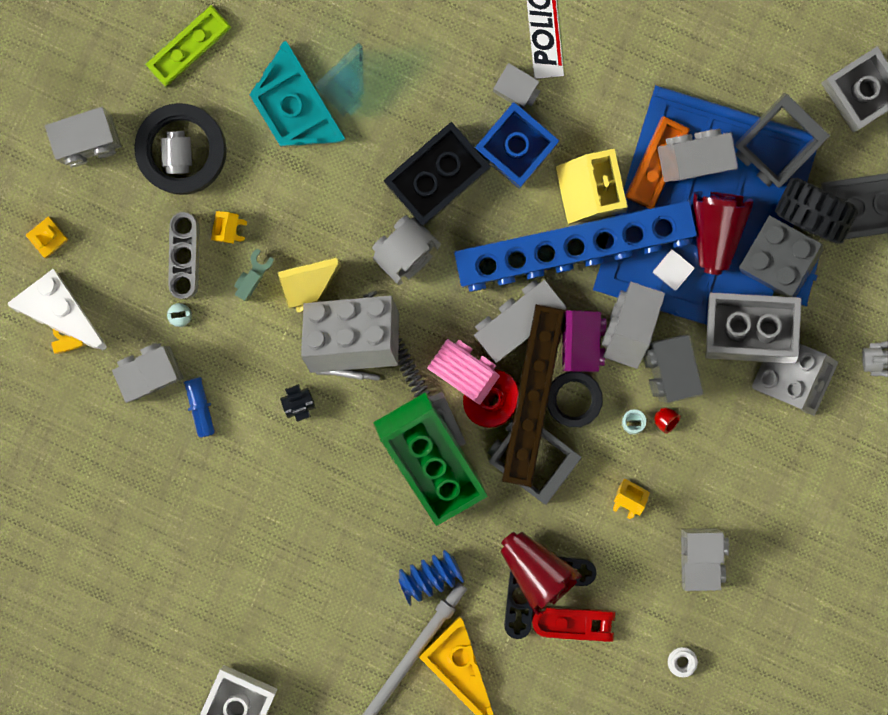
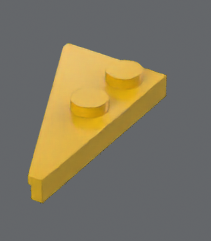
[419,616,494,715]

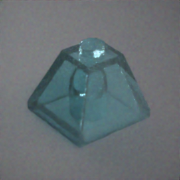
[315,43,365,117]

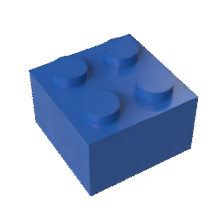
[475,102,559,189]

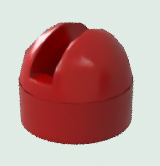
[654,407,681,434]

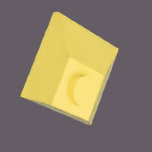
[278,258,341,313]

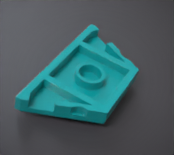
[249,41,346,147]

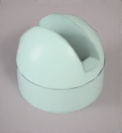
[167,303,192,327]
[622,409,646,435]

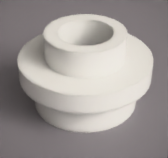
[668,647,698,677]

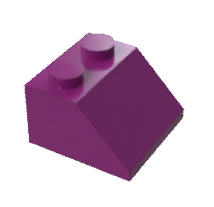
[562,310,606,372]

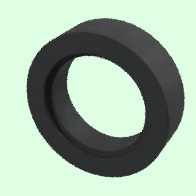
[134,103,227,195]

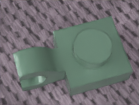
[234,249,274,302]

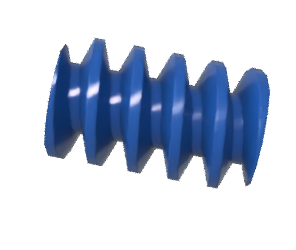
[398,550,465,606]

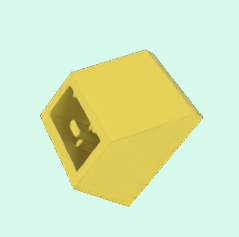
[555,149,627,225]

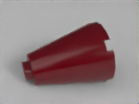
[693,191,753,275]
[500,532,582,616]

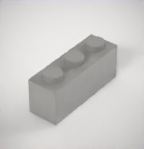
[474,279,566,363]

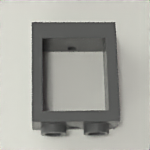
[734,93,830,188]
[487,417,582,505]

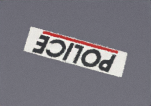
[527,0,564,79]

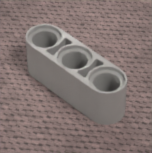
[168,212,200,300]

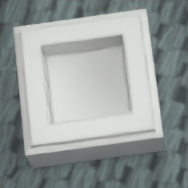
[652,249,694,291]

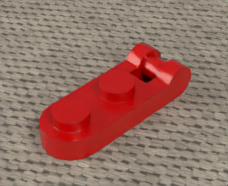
[532,607,616,642]

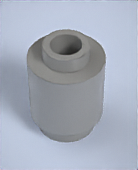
[161,131,192,174]

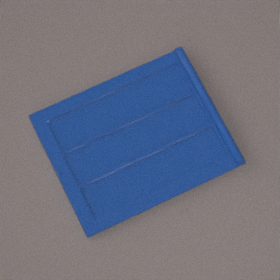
[593,85,817,325]

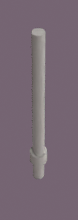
[362,582,468,715]

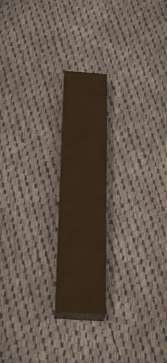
[502,304,565,487]

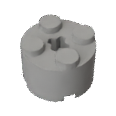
[372,215,441,285]

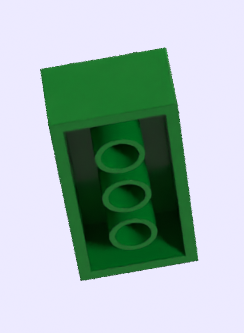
[373,392,488,526]

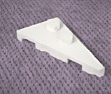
[8,269,107,351]

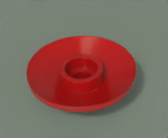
[463,369,519,428]

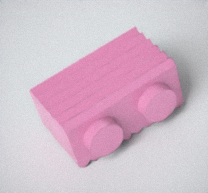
[427,339,500,405]

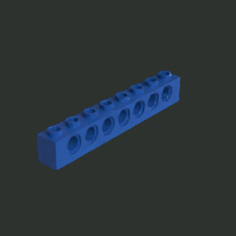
[454,201,697,292]

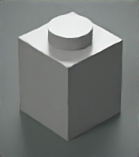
[493,63,541,109]

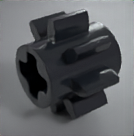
[280,384,316,422]

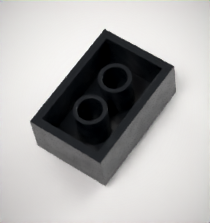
[383,121,491,227]

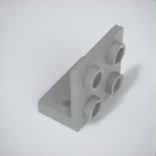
[752,344,839,416]

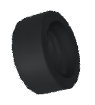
[547,371,603,427]

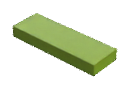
[145,5,232,87]

